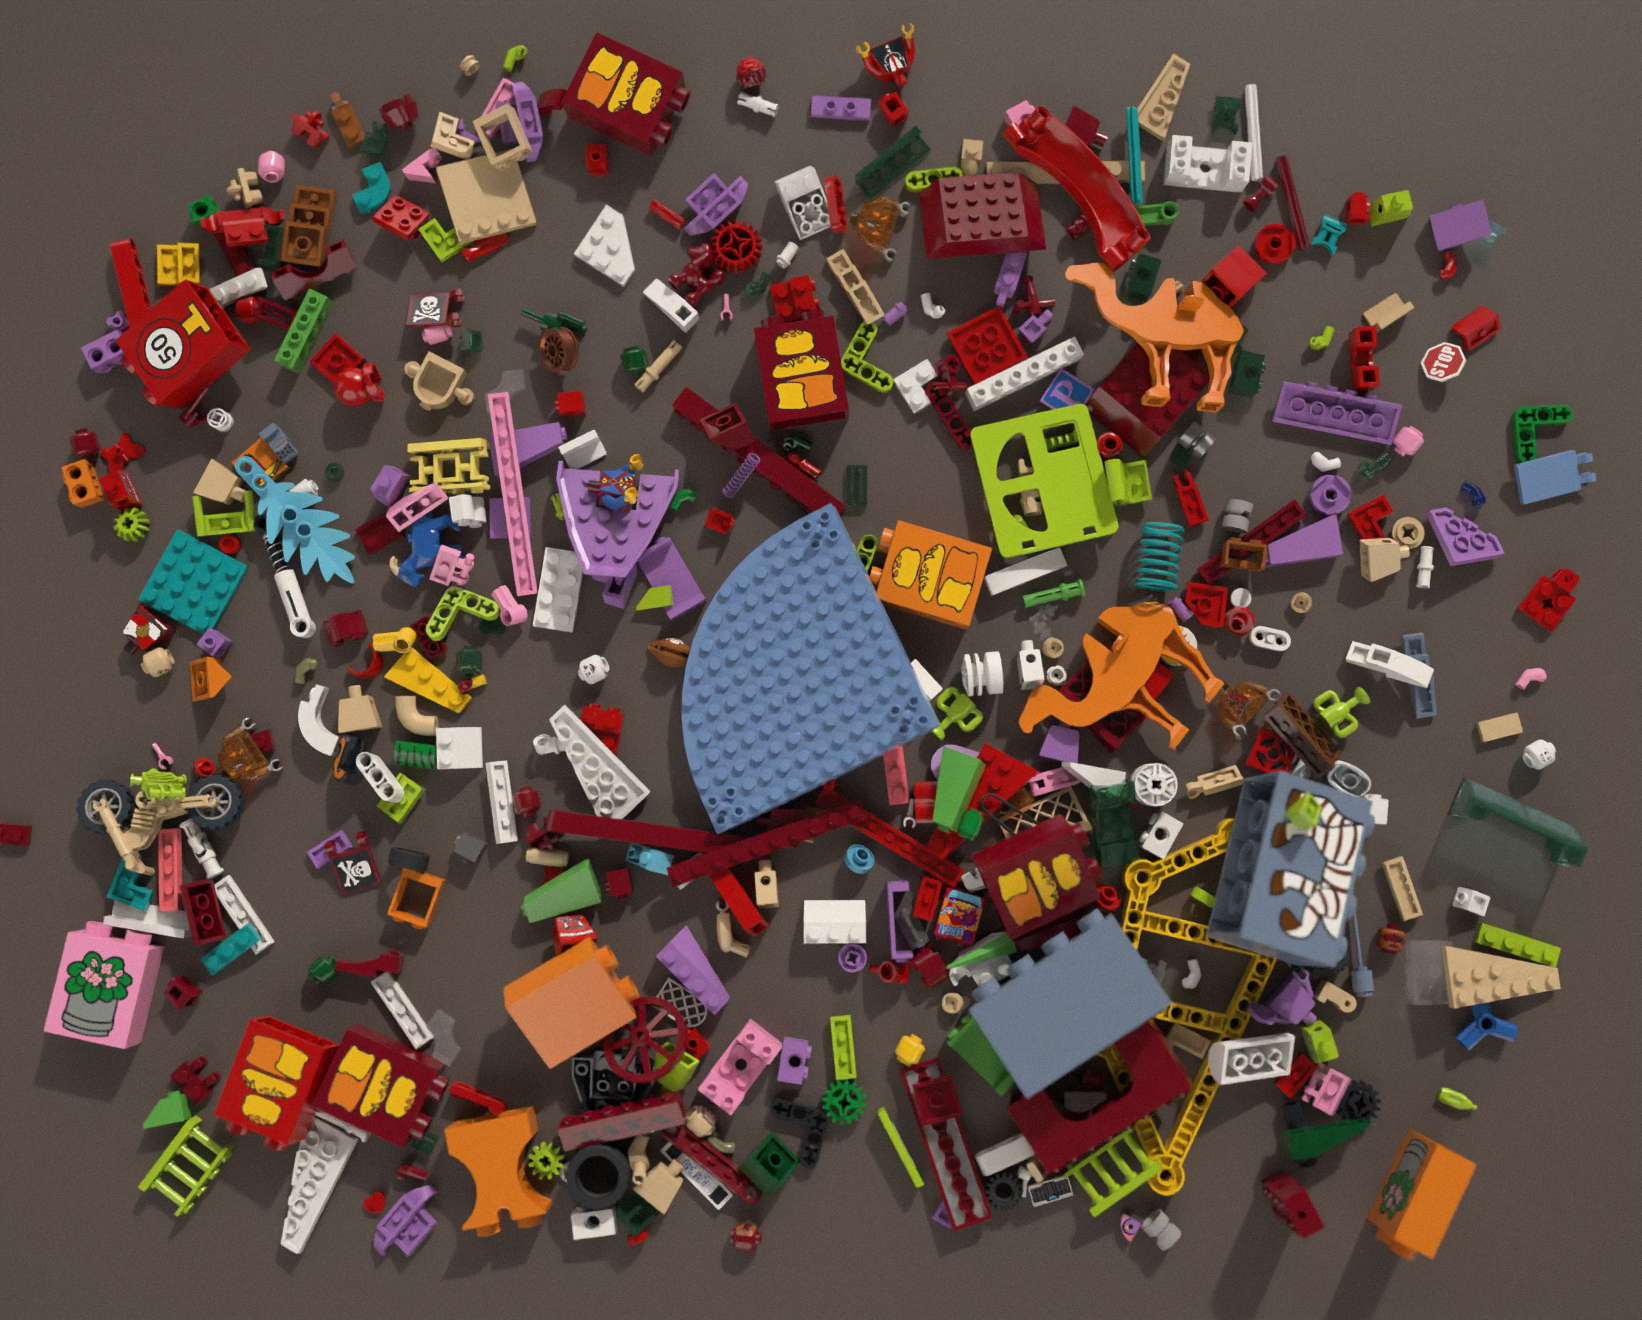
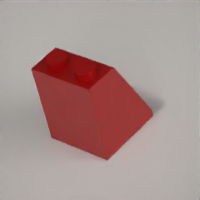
[1201,245,1267,308]

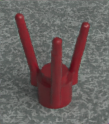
[178,386,223,428]

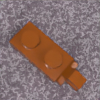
[331,92,367,149]

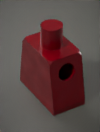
[1065,105,1108,148]
[756,809,805,848]

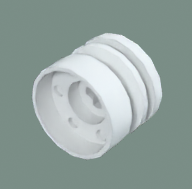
[961,651,1003,697]
[1128,763,1178,806]

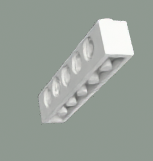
[965,337,1084,411]

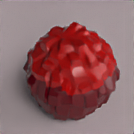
[736,56,767,89]

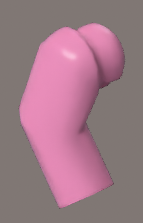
[1515,668,1547,690]

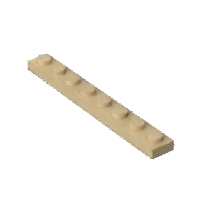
[986,161,1145,184]

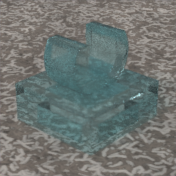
[1483,221,1508,243]

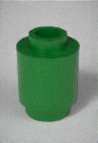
[958,808,984,840]

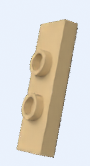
[1381,856,1423,921]

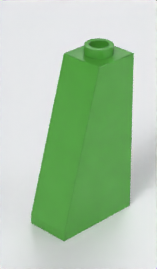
[933,746,986,833]
[521,858,601,923]

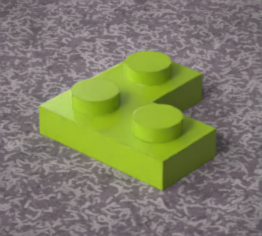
[419,218,475,263]

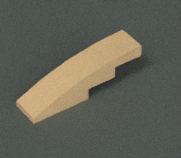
[826,249,885,325]

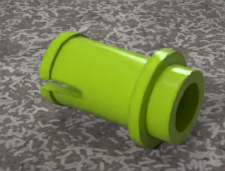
[551,493,565,520]

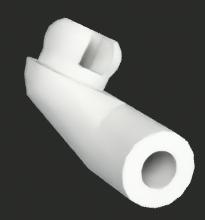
[921,293,945,319]
[1311,452,1341,471]
[1182,959,1201,989]

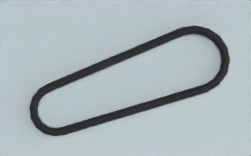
[980,794,1039,836]

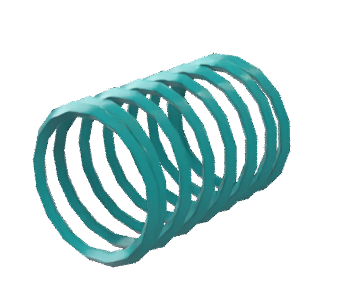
[1134,522,1185,591]

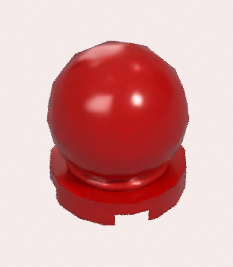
[333,362,385,407]

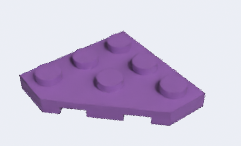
[1426,508,1505,566]

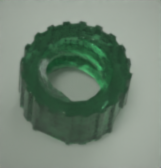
[325,462,345,481]

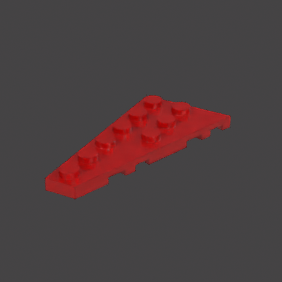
[925,743,1039,860]

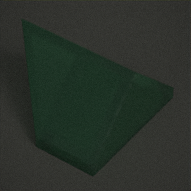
[615,1196,661,1238]

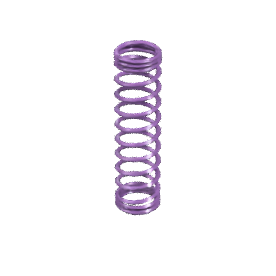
[722,453,760,498]

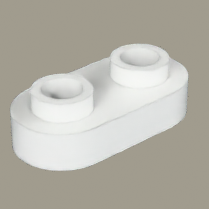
[1249,626,1291,652]

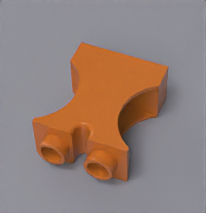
[445,1105,552,1237]

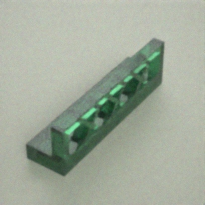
[855,126,930,199]

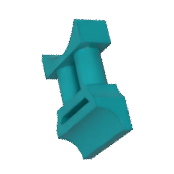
[1310,214,1347,256]

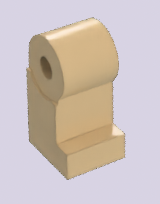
[1313,979,1357,1013]

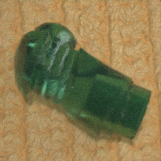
[1358,452,1392,478]

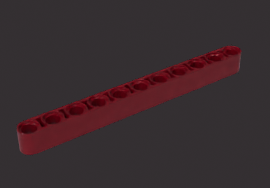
[547,810,769,860]

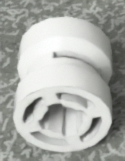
[207,408,234,432]

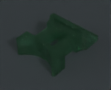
[1211,96,1241,135]

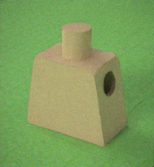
[193,459,245,505]
[1359,538,1410,582]
[338,685,382,734]
[755,860,779,909]
[633,1159,683,1214]

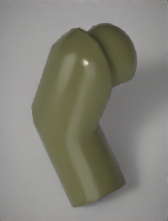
[294,658,317,684]
[707,1131,735,1153]

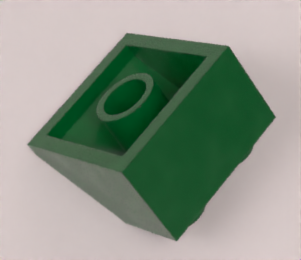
[739,1132,800,1197]

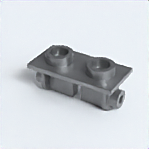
[894,904,930,950]

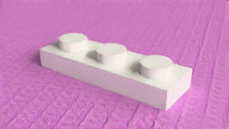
[210,268,268,308]

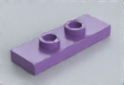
[811,96,871,121]

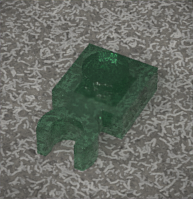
[361,121,388,157]

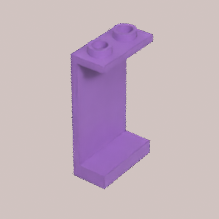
[637,537,706,621]
[886,880,913,962]

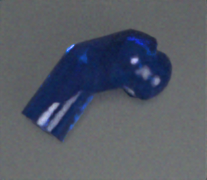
[1461,481,1486,508]

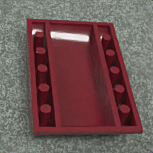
[919,172,1046,259]
[1085,342,1210,458]

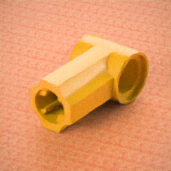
[373,627,417,653]

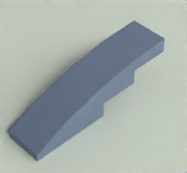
[1401,632,1437,719]

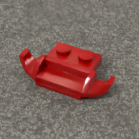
[200,207,285,247]

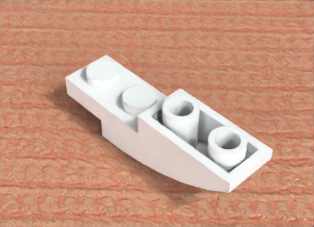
[1346,641,1434,688]

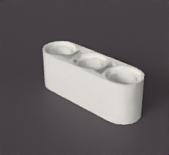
[356,752,404,803]
[975,1133,1035,1176]

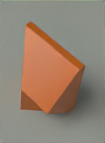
[190,657,232,702]

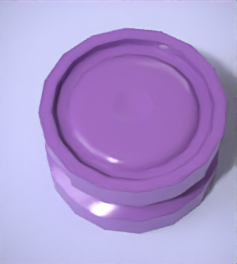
[838,943,867,973]

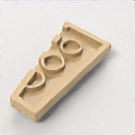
[1137,54,1190,141]

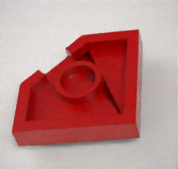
[1184,582,1228,628]

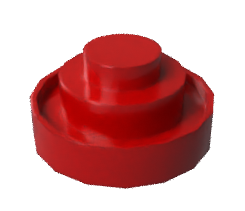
[1224,606,1255,636]
[1092,884,1121,913]

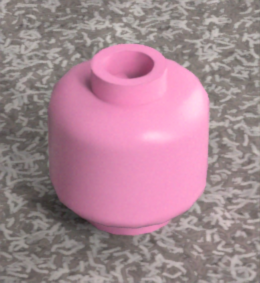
[258,151,285,183]
[1393,426,1424,457]

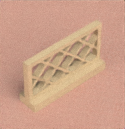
[998,786,1093,839]

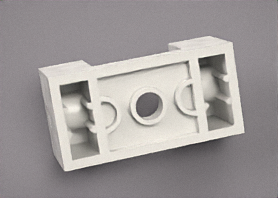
[1163,135,1252,193]

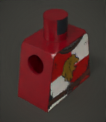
[123,605,176,655]

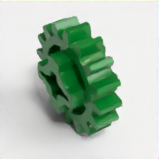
[822,1079,867,1125]

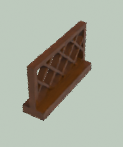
[1263,691,1341,779]

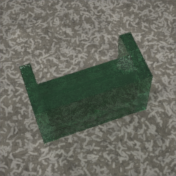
[257,224,285,271]

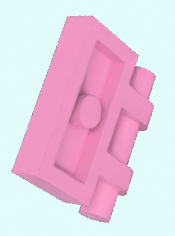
[429,545,474,588]
[1301,1063,1351,1116]

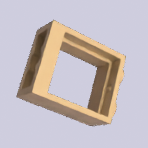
[473,104,533,170]

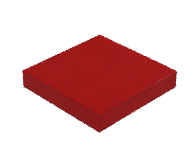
[309,333,367,384]

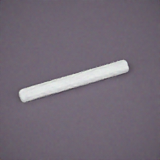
[1245,84,1263,181]

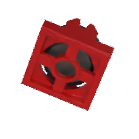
[1245,727,1296,774]

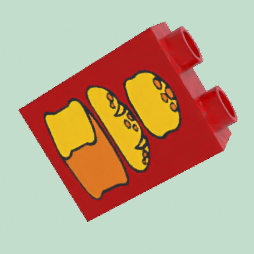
[214,1016,340,1151]

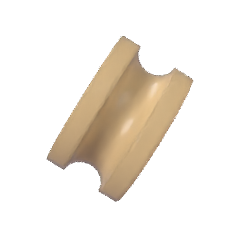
[460,55,480,76]

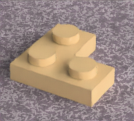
[430,112,474,160]

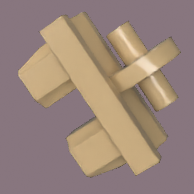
[226,168,262,209]

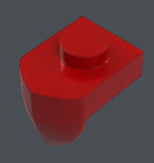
[704,507,735,534]

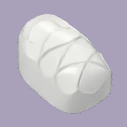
[1327,760,1371,797]

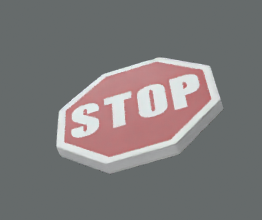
[1421,342,1466,382]

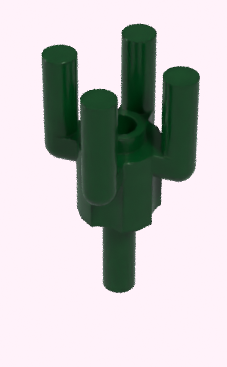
[521,308,588,349]

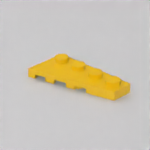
[384,647,472,713]

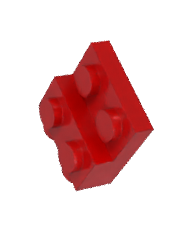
[770,274,820,323]
[581,703,625,754]

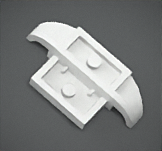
[949,932,1012,987]

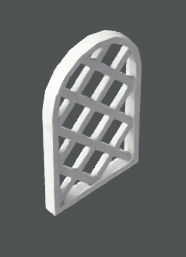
[652,977,707,1027]

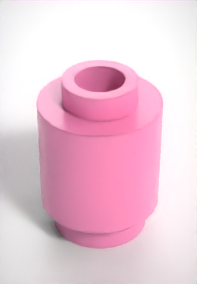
[421,325,453,345]

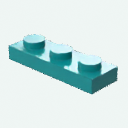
[201,923,262,976]

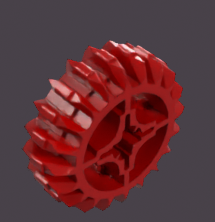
[710,219,763,274]

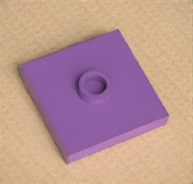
[489,497,531,539]

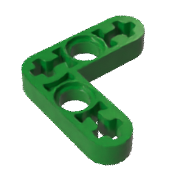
[1512,405,1573,464]

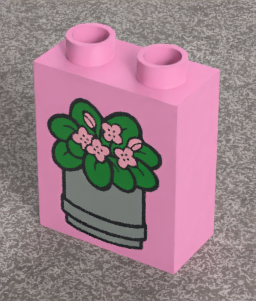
[44,921,165,1049]

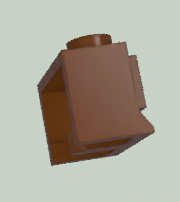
[1220,537,1267,572]

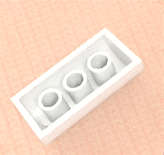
[1208,1033,1295,1085]

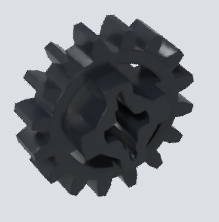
[1336,1079,1381,1123]

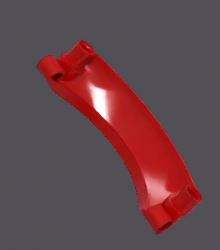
[1002,106,1150,272]

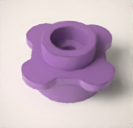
[106,311,130,332]

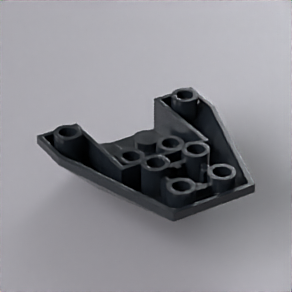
[572,1047,656,1113]

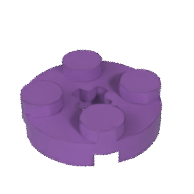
[1308,475,1351,516]

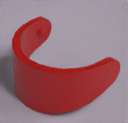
[347,642,384,679]

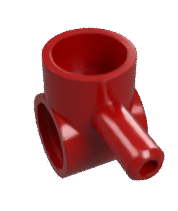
[869,960,910,983]

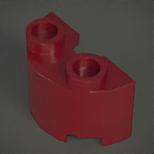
[323,610,369,647]
[909,942,950,989]

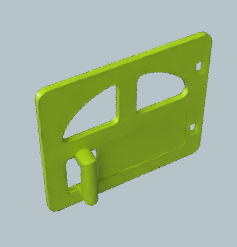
[970,404,1118,558]

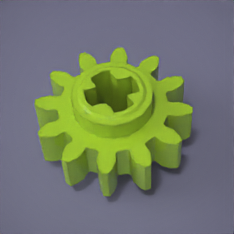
[528,1141,565,1180]

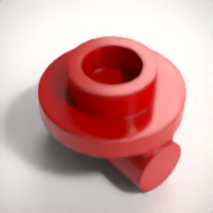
[193,758,215,779]

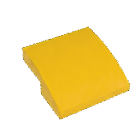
[157,243,200,286]

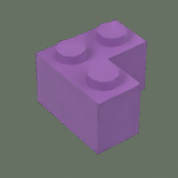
[592,564,638,609]

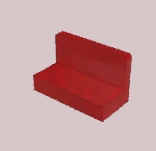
[1451,306,1501,351]

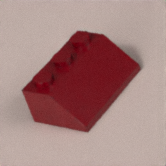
[180,878,227,946]

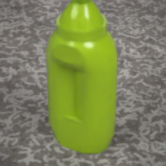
[1437,1087,1477,1110]

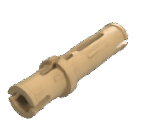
[634,340,683,393]

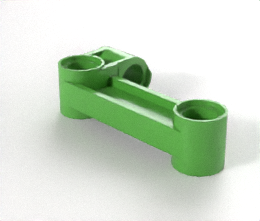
[1135,201,1179,226]

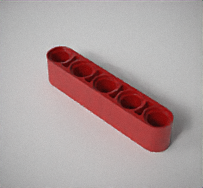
[110,238,152,327]

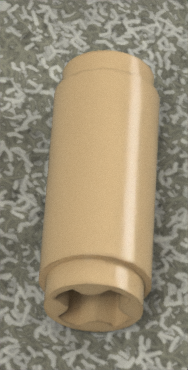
[526,847,569,867]

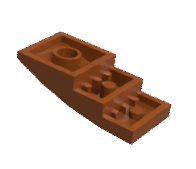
[280,185,337,267]

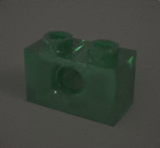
[1123,253,1162,302]
[1228,350,1266,398]

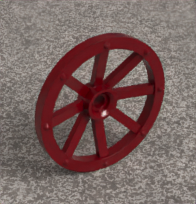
[603,996,688,1084]

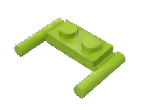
[192,490,256,537]

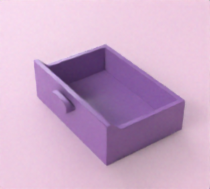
[1429,199,1492,252]

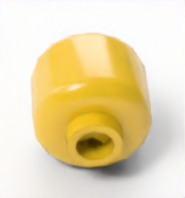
[895,1034,925,1066]

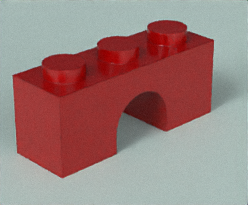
[1348,326,1380,392]

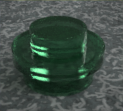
[1170,447,1191,467]

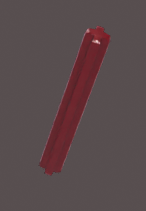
[1276,155,1310,251]

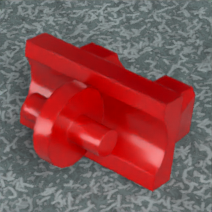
[290,111,330,148]

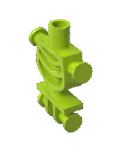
[130,768,187,800]

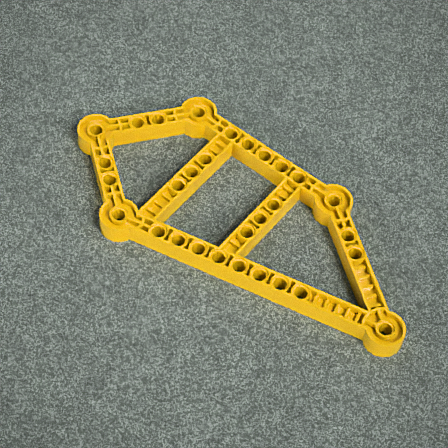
[1096,818,1277,1195]

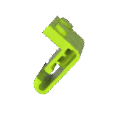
[1105,459,1152,506]

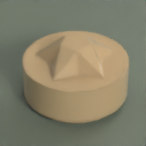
[1291,592,1312,613]
[1042,638,1064,658]
[942,993,963,1014]

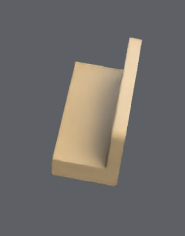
[1363,293,1415,333]

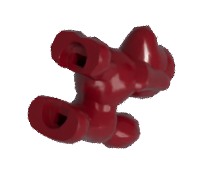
[667,243,726,308]

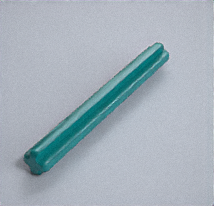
[1126,106,1143,205]

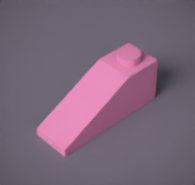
[386,482,448,532]

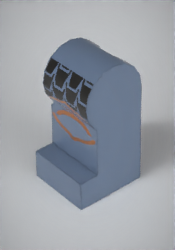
[259,423,298,464]

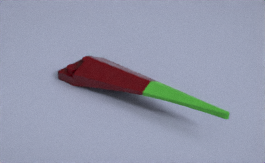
[946,903,1097,969]

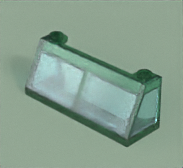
[1447,778,1588,867]

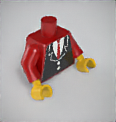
[855,23,915,88]

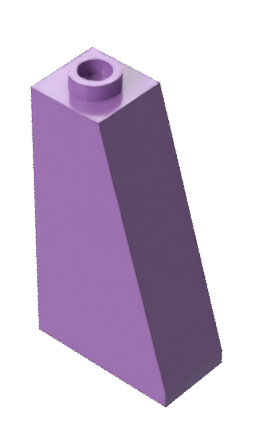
[488,422,567,478]
[1266,515,1343,567]

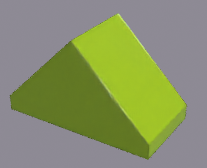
[1285,792,1322,830]

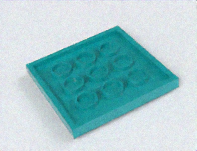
[138,529,250,634]

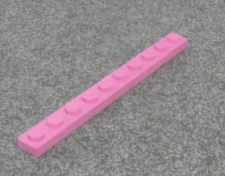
[488,392,538,596]

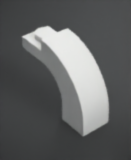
[298,684,342,756]

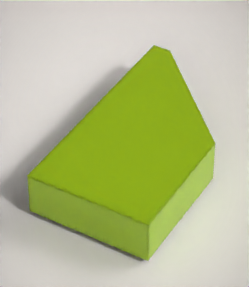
[636,585,674,611]

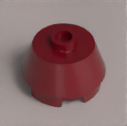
[379,94,419,130]

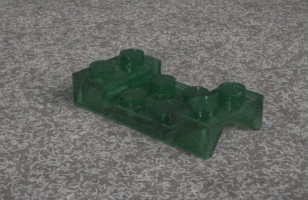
[1090,779,1139,869]

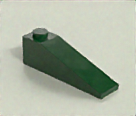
[1282,1118,1370,1163]

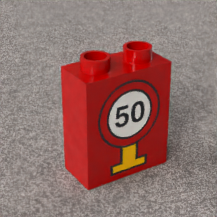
[115,279,251,409]

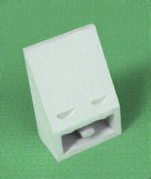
[774,166,831,240]

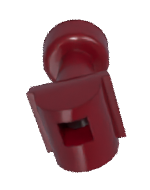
[1243,175,1279,212]

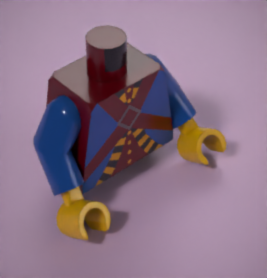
[588,454,643,512]

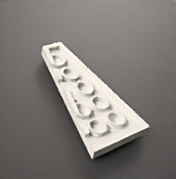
[549,705,650,819]

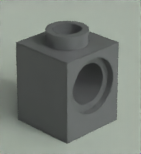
[453,832,488,863]

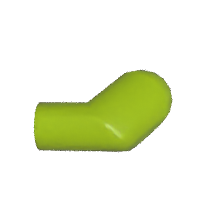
[503,45,527,71]
[1309,326,1335,350]

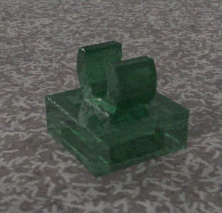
[459,329,483,353]

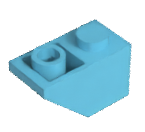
[625,842,674,875]

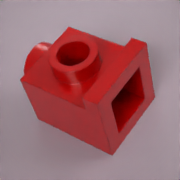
[879,91,909,129]
[1345,192,1371,225]
[685,1027,711,1059]

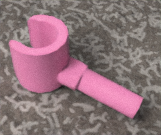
[721,294,733,321]
[152,743,173,769]

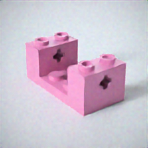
[698,1018,782,1115]

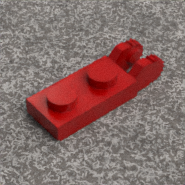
[1172,469,1209,528]
[449,1081,507,1115]

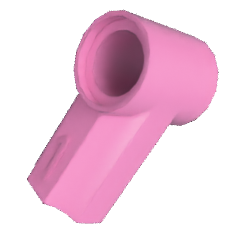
[491,585,528,626]

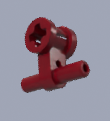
[933,355,968,392]

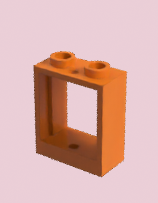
[387,868,447,930]

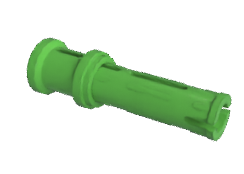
[1022,579,1085,608]

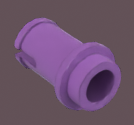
[882,302,908,327]
[1167,597,1193,622]

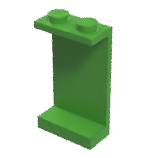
[946,1013,1015,1096]

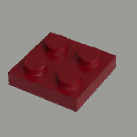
[912,1073,963,1126]

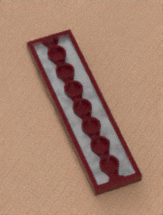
[899,1056,993,1232]

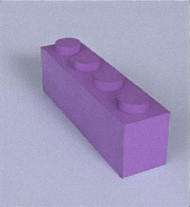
[656,925,730,1015]

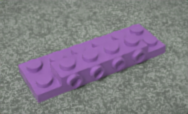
[1272,381,1402,445]

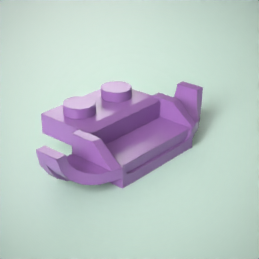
[495,82,543,162]
[684,173,748,236]
[374,1185,438,1257]

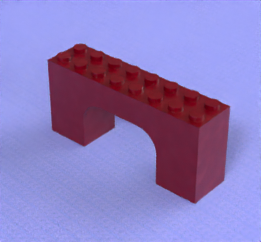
[1007,1017,1192,1174]

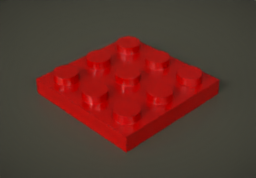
[947,306,1028,385]

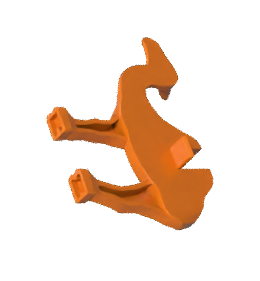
[1064,263,1244,413]
[1019,602,1224,750]

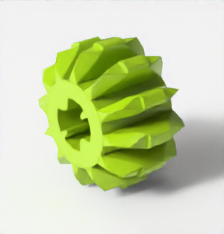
[113,508,150,542]

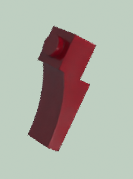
[335,949,405,978]

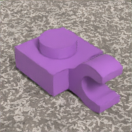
[1018,309,1053,344]

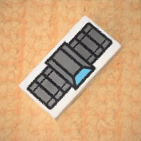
[1027,1174,1073,1207]

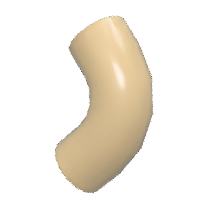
[395,696,439,736]

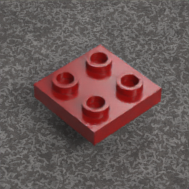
[373,195,430,241]

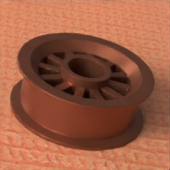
[538,326,579,373]

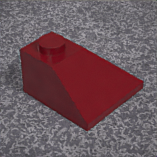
[700,403,755,449]

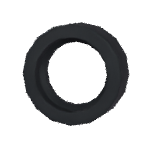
[388,847,430,871]

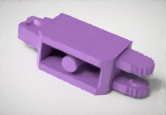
[994,251,1027,307]

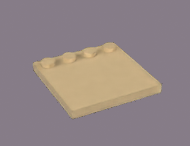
[436,149,536,244]

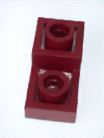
[537,88,566,115]
[410,614,448,660]

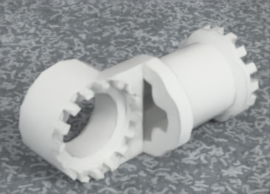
[533,734,565,755]

